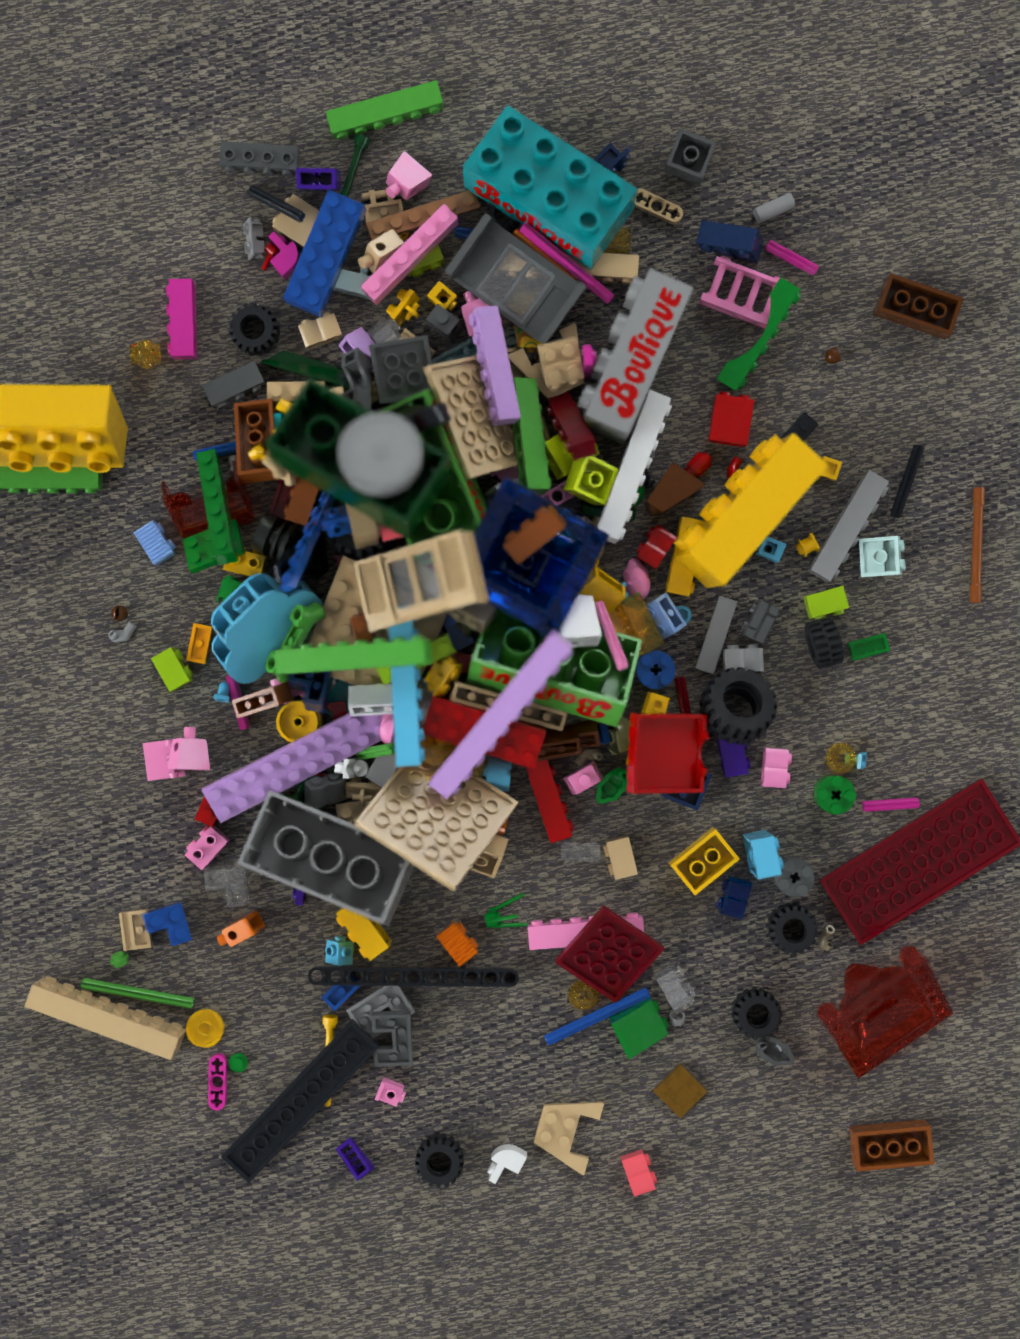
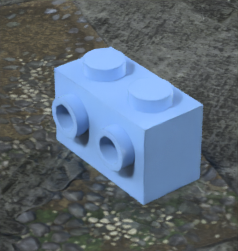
[641,592,687,640]

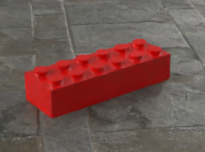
[423,696,546,769]

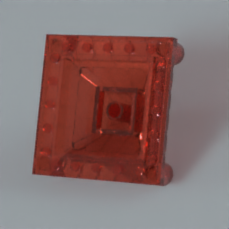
[817,946,954,1079]

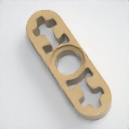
[635,188,683,224]

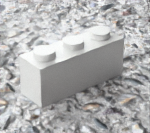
[348,683,393,716]

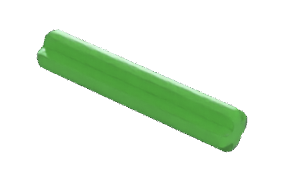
[355,743,396,760]

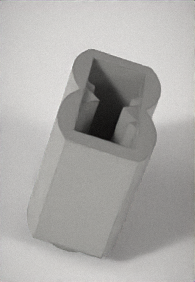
[723,644,764,672]

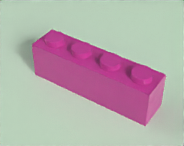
[166,278,197,360]

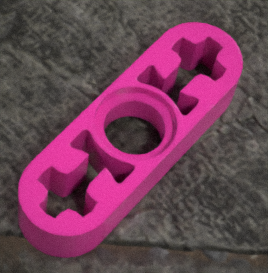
[208,1053,227,1111]

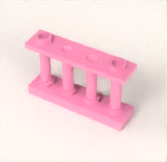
[698,256,780,329]

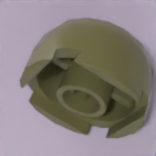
[601,716,630,755]

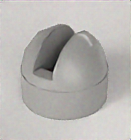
[669,1010,685,1027]

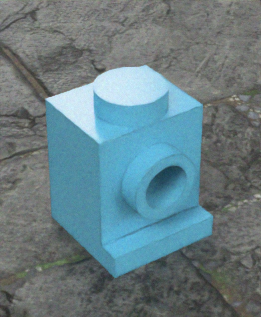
[756,536,786,563]

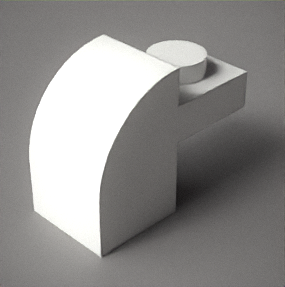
[487,1144,527,1184]

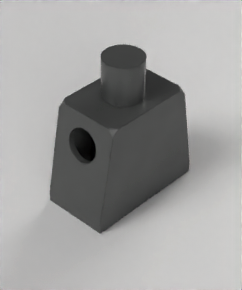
[424,304,464,344]

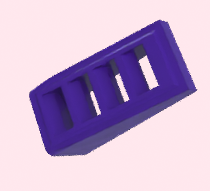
[335,1137,375,1181]

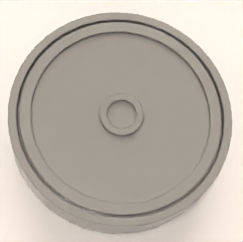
[338,412,423,496]

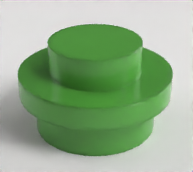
[110,951,129,968]

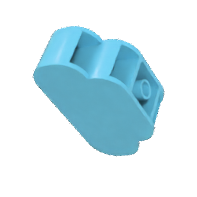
[211,573,323,684]

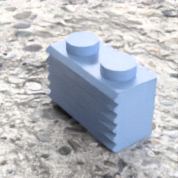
[134,520,177,566]

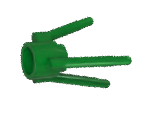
[484,893,528,929]

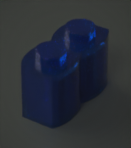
[716,875,752,920]

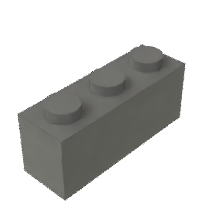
[202,361,267,410]

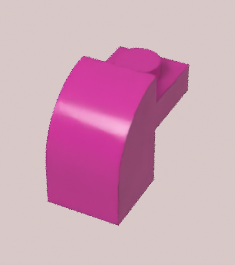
[268,232,300,280]

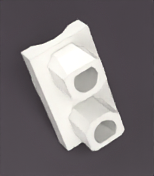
[334,757,369,779]

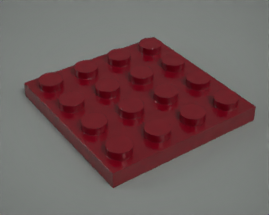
[555,905,664,1003]

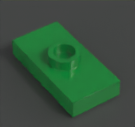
[847,633,890,661]

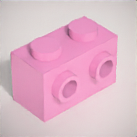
[185,826,230,870]

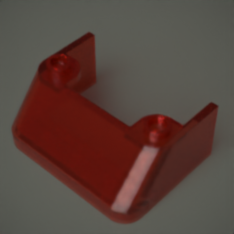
[161,460,254,539]

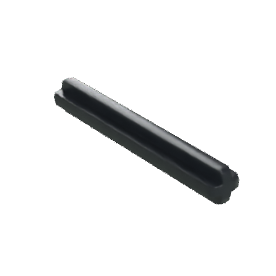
[247,185,305,222]
[890,445,924,518]

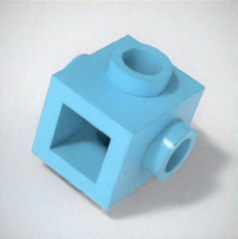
[325,936,354,966]

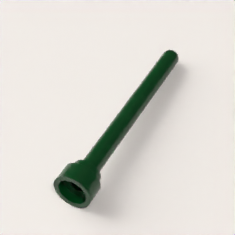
[341,134,370,197]

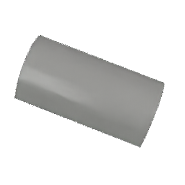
[752,192,795,224]

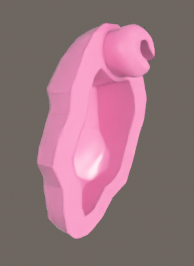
[623,558,651,601]

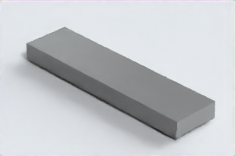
[695,595,738,674]

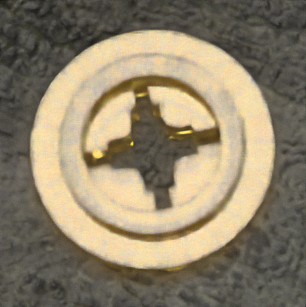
[826,743,857,773]
[568,980,599,1011]

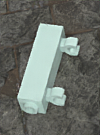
[333,267,370,300]

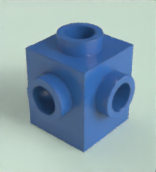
[321,506,352,538]

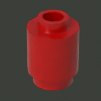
[684,451,712,478]

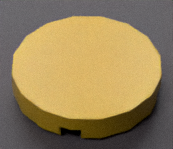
[186,1009,224,1048]

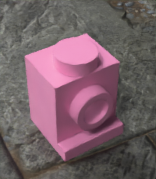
[375,1077,406,1107]

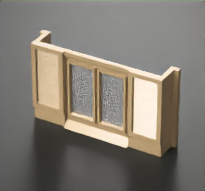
[353,530,489,634]

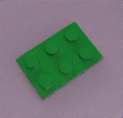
[182,519,246,574]

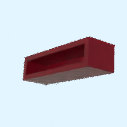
[546,392,596,461]

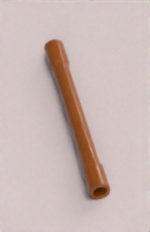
[970,487,985,603]

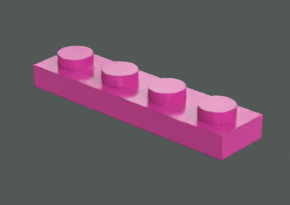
[581,345,596,380]

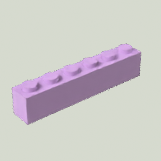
[469,306,521,426]

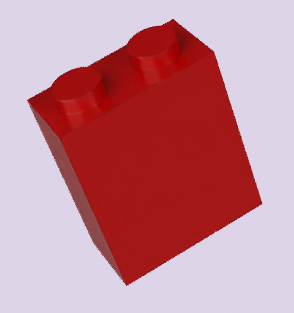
[707,392,754,448]

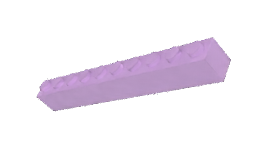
[428,629,573,799]

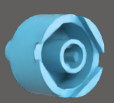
[482,754,512,791]

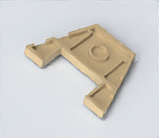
[508,323,584,399]
[534,1101,604,1175]

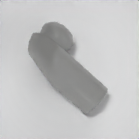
[108,622,137,643]

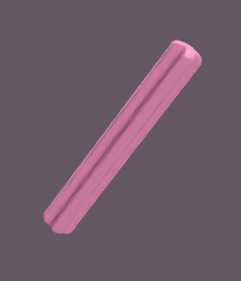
[594,601,628,671]

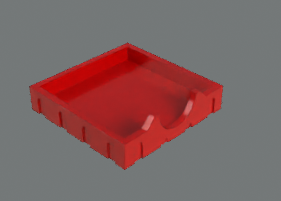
[626,713,709,794]

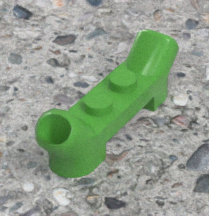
[266,602,326,683]

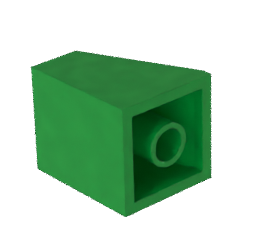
[609,997,669,1060]

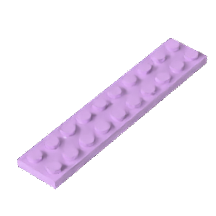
[201,712,383,823]

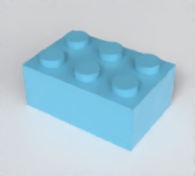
[742,830,784,879]

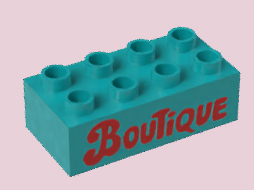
[463,105,638,269]

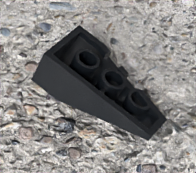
[274,534,329,584]

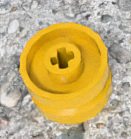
[276,700,323,742]

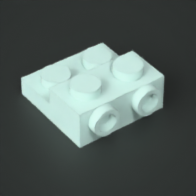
[859,536,906,577]

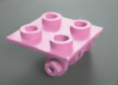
[143,739,186,781]

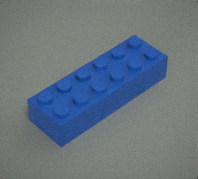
[283,189,366,318]

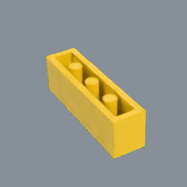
[665,516,705,597]

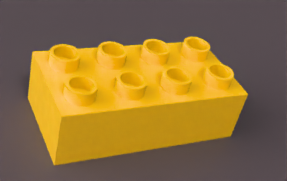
[0,384,128,473]
[673,433,829,588]

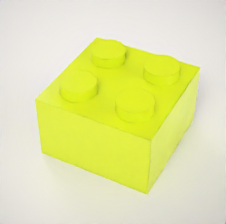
[563,455,619,505]

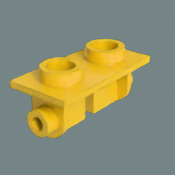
[427,656,463,696]

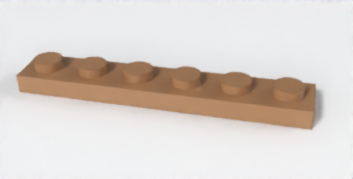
[365,191,480,241]

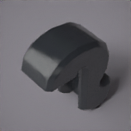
[402,402,451,434]

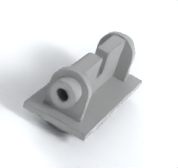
[243,217,265,260]

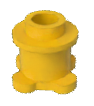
[795,532,820,557]

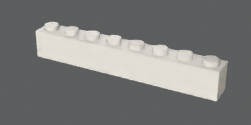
[593,390,672,544]

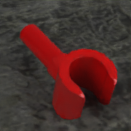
[261,243,278,271]

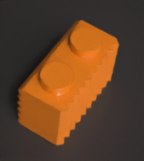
[436,920,479,967]

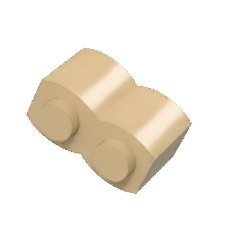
[298,312,343,350]

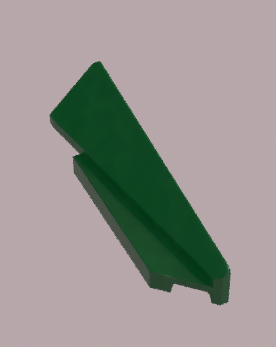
[261,350,350,390]

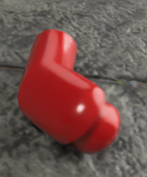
[727,456,743,480]

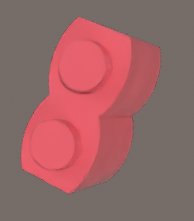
[621,1149,658,1197]

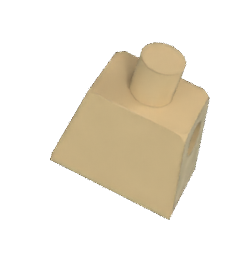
[358,229,404,273]

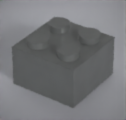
[664,128,717,186]

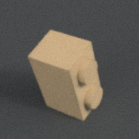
[603,835,638,880]

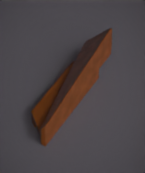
[537,720,601,761]

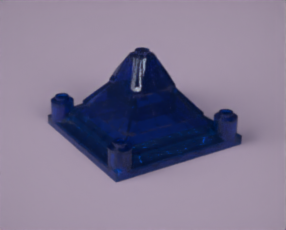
[474,476,609,638]

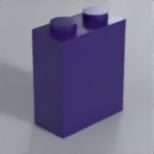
[296,168,341,191]

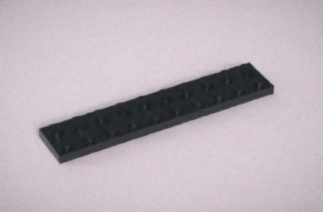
[221,1019,380,1183]

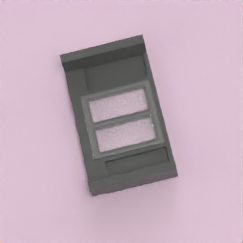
[444,213,587,344]

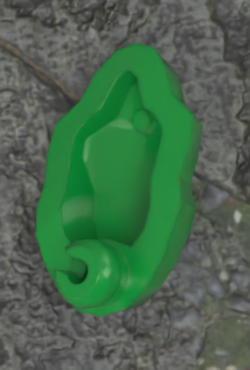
[596,768,628,804]

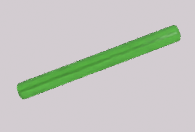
[81,978,194,1009]

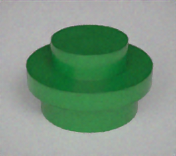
[229,1053,248,1073]

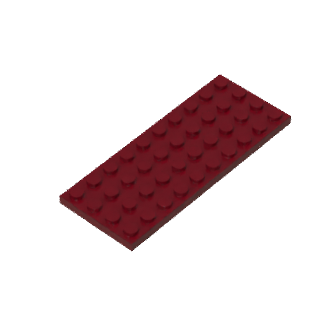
[818,778,1020,945]

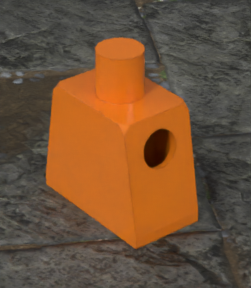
[217,909,265,947]

